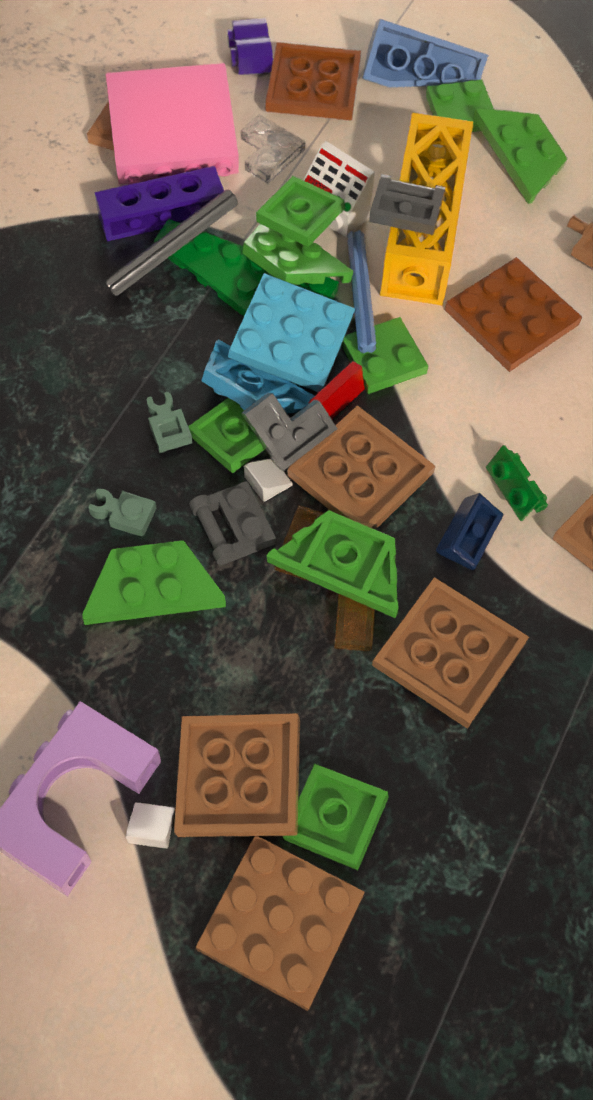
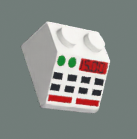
[303,141,375,238]

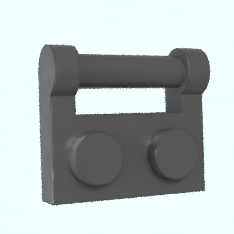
[369,174,446,235]
[189,481,276,565]

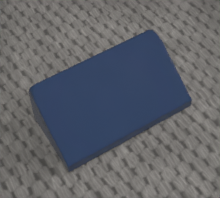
[436,493,504,570]

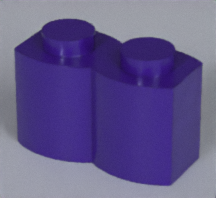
[227,18,273,75]

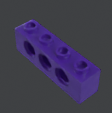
[94,166,226,241]

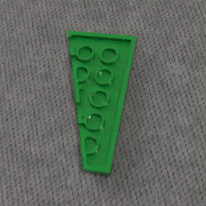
[154,219,339,316]

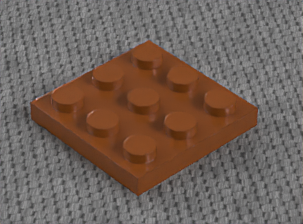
[265,42,361,121]
[445,257,582,372]

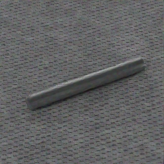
[105,189,238,296]

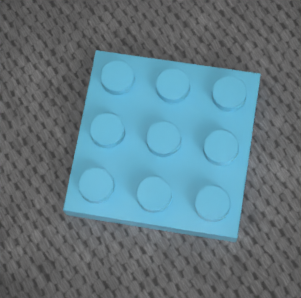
[228,273,355,392]

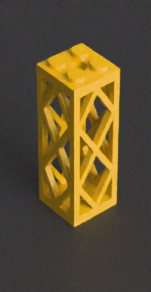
[380,113,473,306]

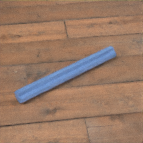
[347,230,376,354]

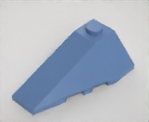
[362,19,488,87]

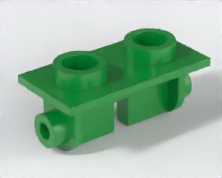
[486,445,548,521]

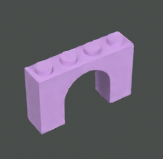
[0,701,161,897]

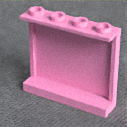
[106,63,239,184]

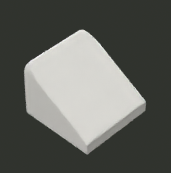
[244,459,293,502]
[126,802,175,849]

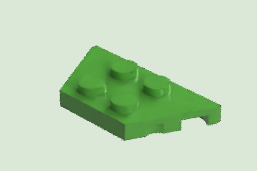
[472,108,568,204]
[243,224,353,285]
[267,510,398,618]
[82,540,226,625]

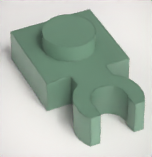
[147,392,192,453]
[88,489,156,537]

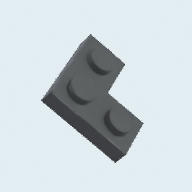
[241,392,337,471]

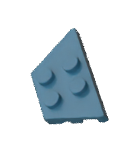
[201,340,314,413]

